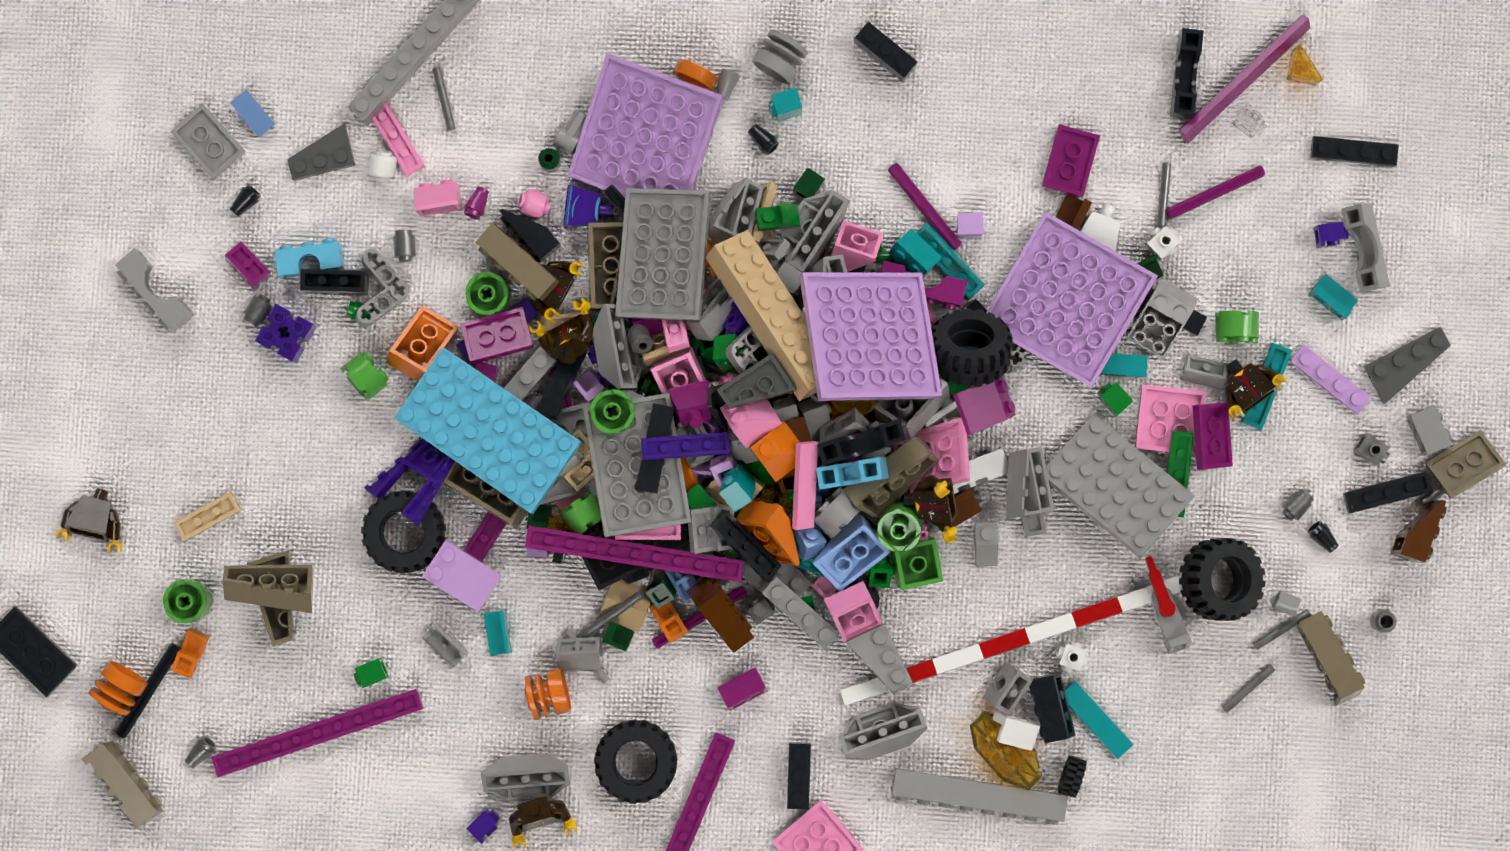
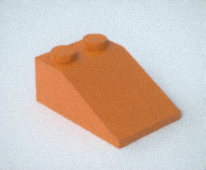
[386,305,459,382]
[736,501,800,567]

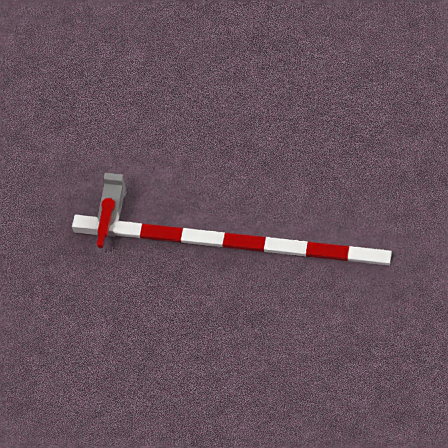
[840,556,1192,706]

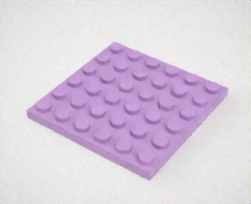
[568,53,725,198]
[986,211,1158,388]
[799,272,942,401]

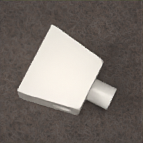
[1080,203,1121,251]

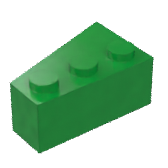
[713,334,765,375]

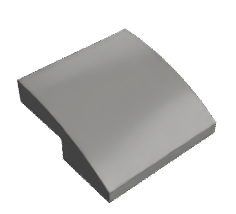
[688,505,734,554]

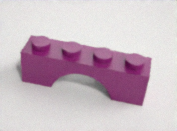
[880,261,967,310]

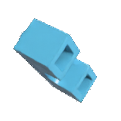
[274,238,345,279]
[816,457,889,490]

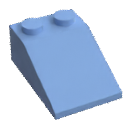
[813,512,890,591]

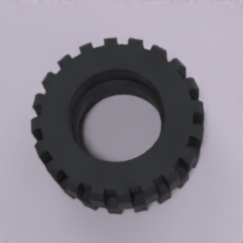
[931,308,1013,387]
[361,491,447,573]
[1179,538,1266,621]
[594,719,678,804]

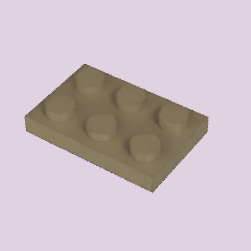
[1425,430,1506,500]

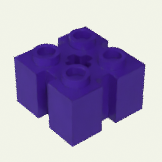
[255,303,317,363]

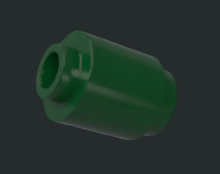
[538,148,561,172]

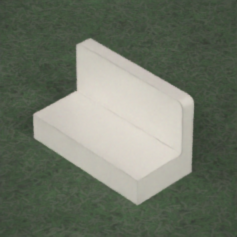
[992,712,1040,751]

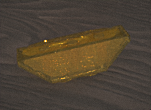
[970,711,1042,791]

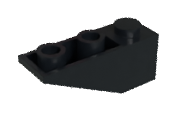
[499,209,562,262]

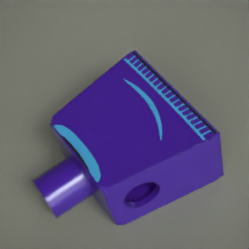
[563,185,614,228]

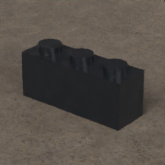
[854,21,918,82]
[300,269,369,295]
[1029,672,1076,743]
[787,742,811,810]

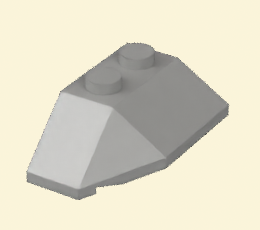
[780,189,850,273]
[593,304,642,389]
[839,702,928,760]
[481,753,570,801]

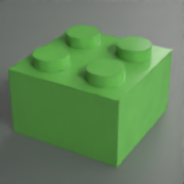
[890,537,943,590]

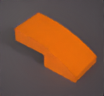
[649,602,688,644]
[171,628,210,679]

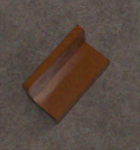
[1055,194,1092,230]
[951,488,982,527]

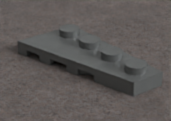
[1363,327,1451,404]

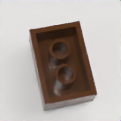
[687,577,754,653]

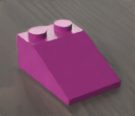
[953,377,1016,436]

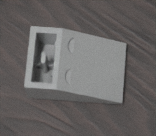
[1126,278,1198,359]

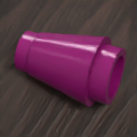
[463,186,489,220]

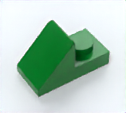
[755,201,801,231]

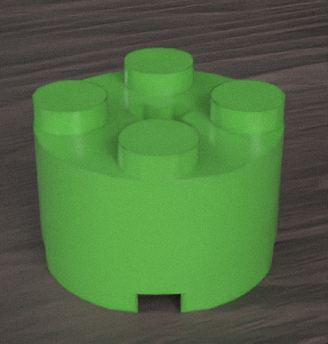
[465,272,511,317]
[1215,310,1259,344]
[340,352,388,401]
[590,389,635,436]
[559,489,602,534]
[877,501,922,551]
[163,580,212,623]

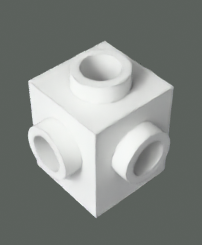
[1145,226,1181,261]
[1056,641,1089,673]

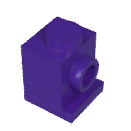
[1313,222,1349,249]
[723,302,750,337]
[466,808,501,844]

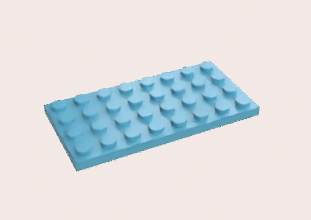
[394,347,582,514]

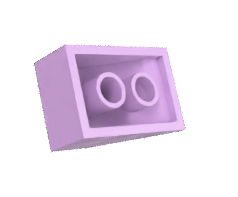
[422,540,502,612]

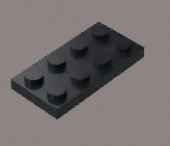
[0,606,78,697]

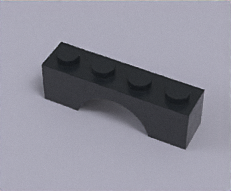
[1170,28,1204,119]
[817,419,911,466]

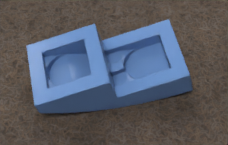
[230,89,275,138]

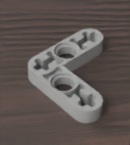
[355,249,409,327]
[726,325,762,375]

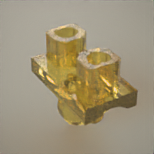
[755,484,793,516]

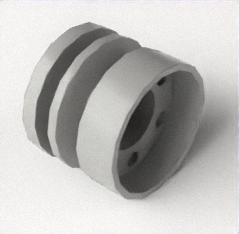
[752,30,808,85]

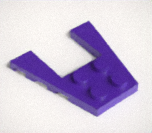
[364,438,455,526]

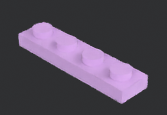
[1289,344,1372,415]

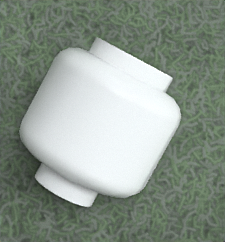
[368,150,397,182]

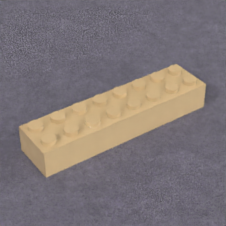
[705,230,817,402]

